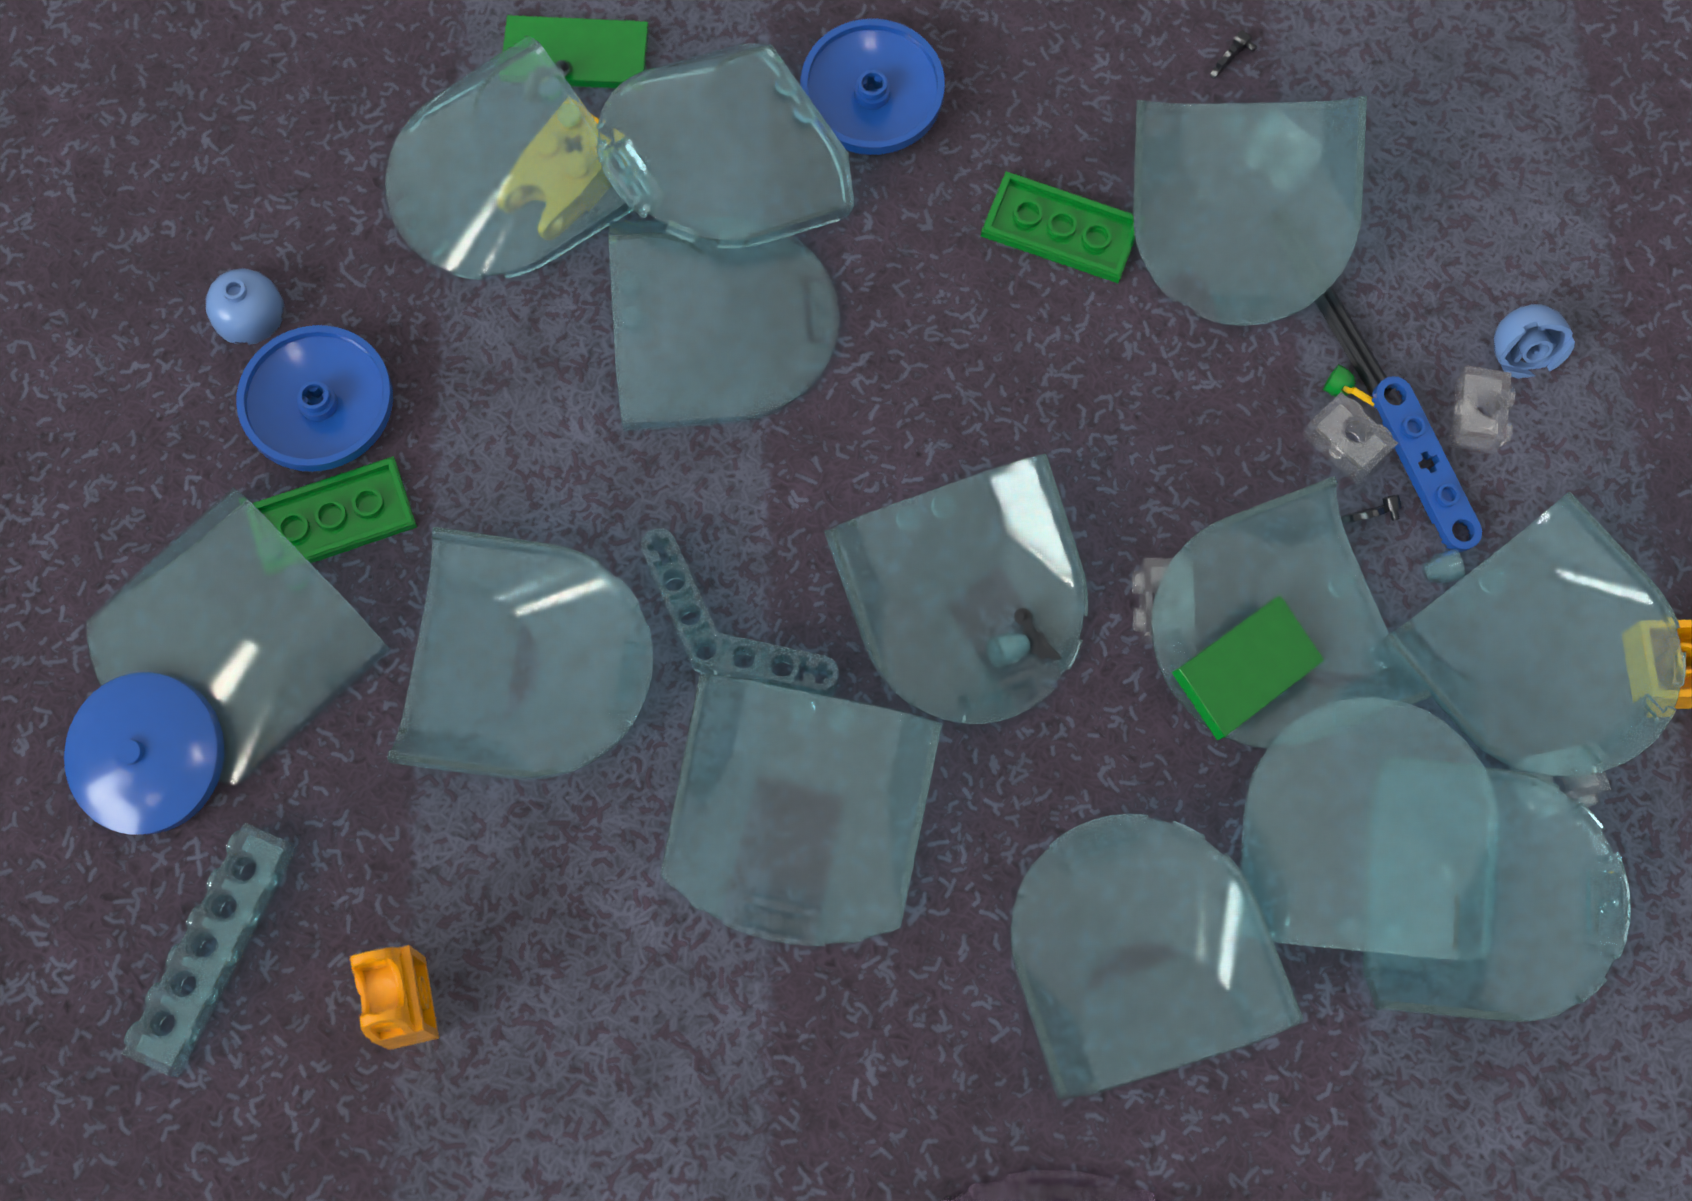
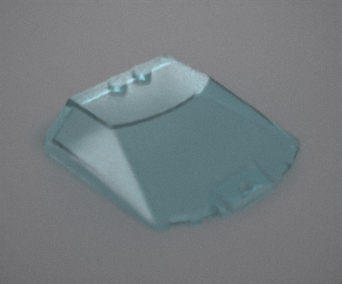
[86,487,390,786]
[660,674,942,946]

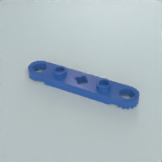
[1372,376,1482,552]

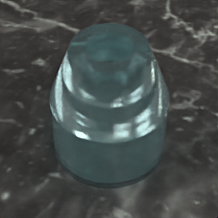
[1422,548,1465,583]
[986,632,1030,668]

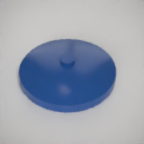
[801,19,945,155]
[236,325,393,472]
[64,672,224,835]

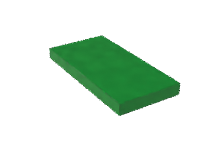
[500,15,649,90]
[981,171,1143,284]
[245,456,417,577]
[1171,595,1324,741]

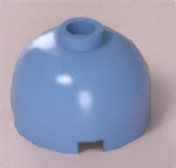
[205,268,284,345]
[1493,304,1575,378]

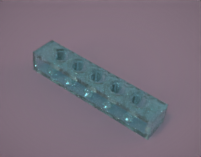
[122,822,298,1078]

